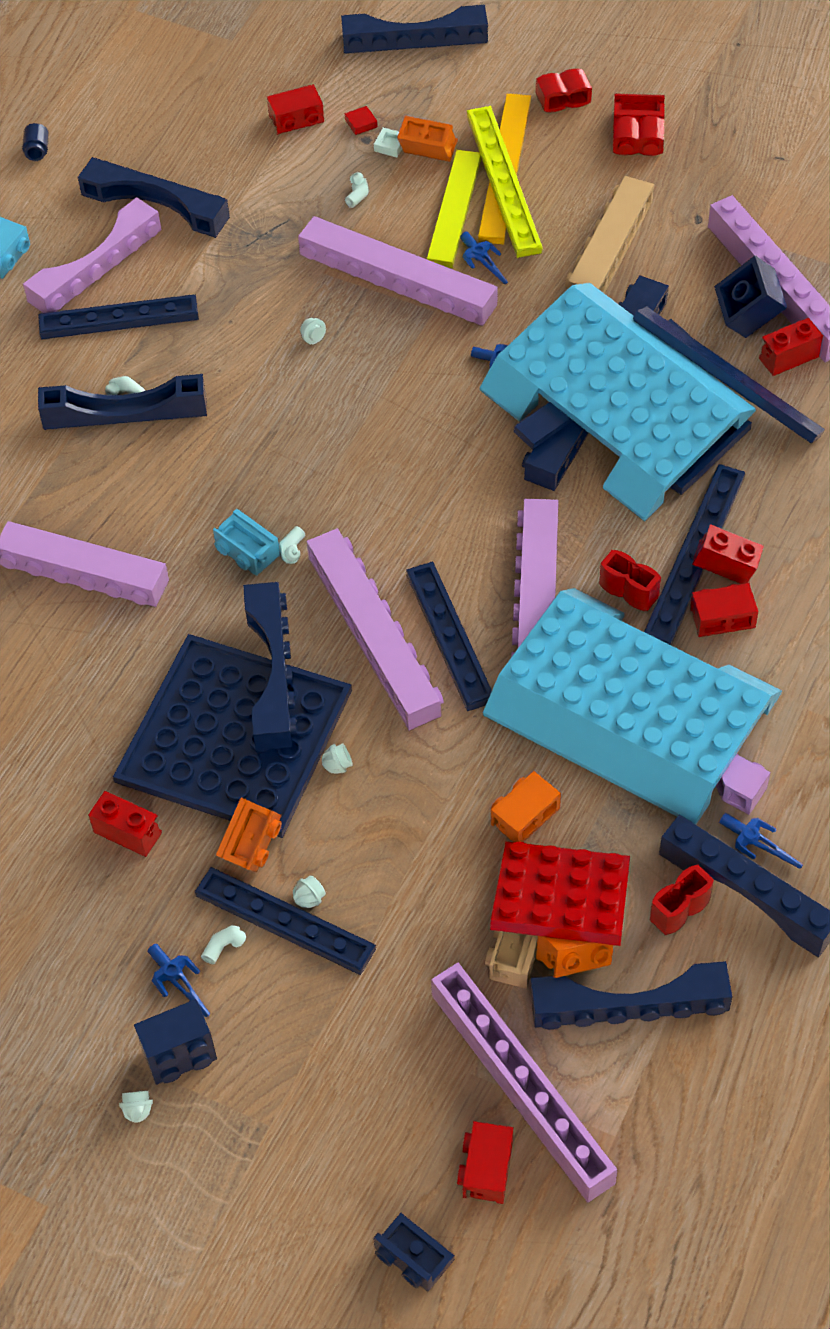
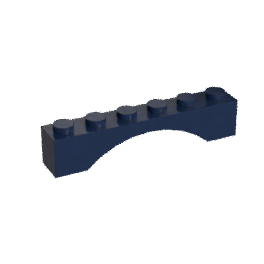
[341,5,488,54]
[78,157,230,238]
[38,374,207,430]
[243,582,297,751]
[659,814,830,958]
[530,961,732,1030]

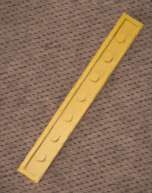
[478,93,531,245]

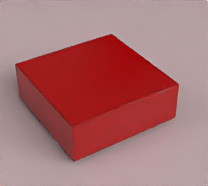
[344,106,378,135]

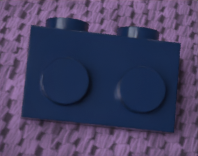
[373,1213,455,1292]

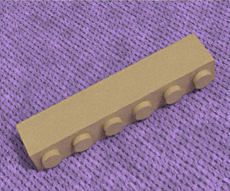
[565,176,654,294]

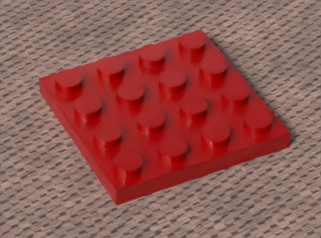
[490,841,630,946]

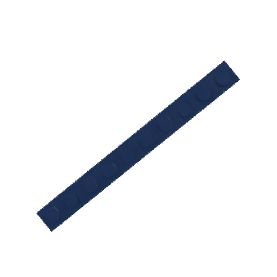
[522,275,669,491]

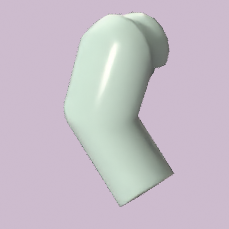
[345,172,369,208]
[105,376,146,395]
[279,526,306,564]
[201,925,246,964]

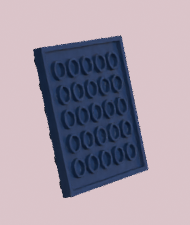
[113,634,352,838]

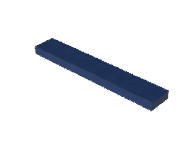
[38,294,199,340]
[406,561,492,712]
[195,867,376,975]

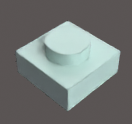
[374,127,402,157]

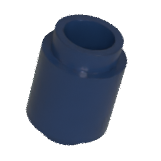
[22,123,49,161]

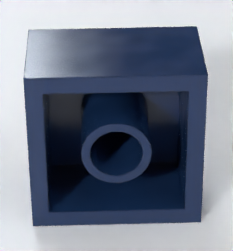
[714,256,787,338]
[134,999,217,1085]

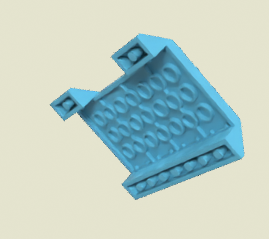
[479,283,756,521]
[483,588,782,825]

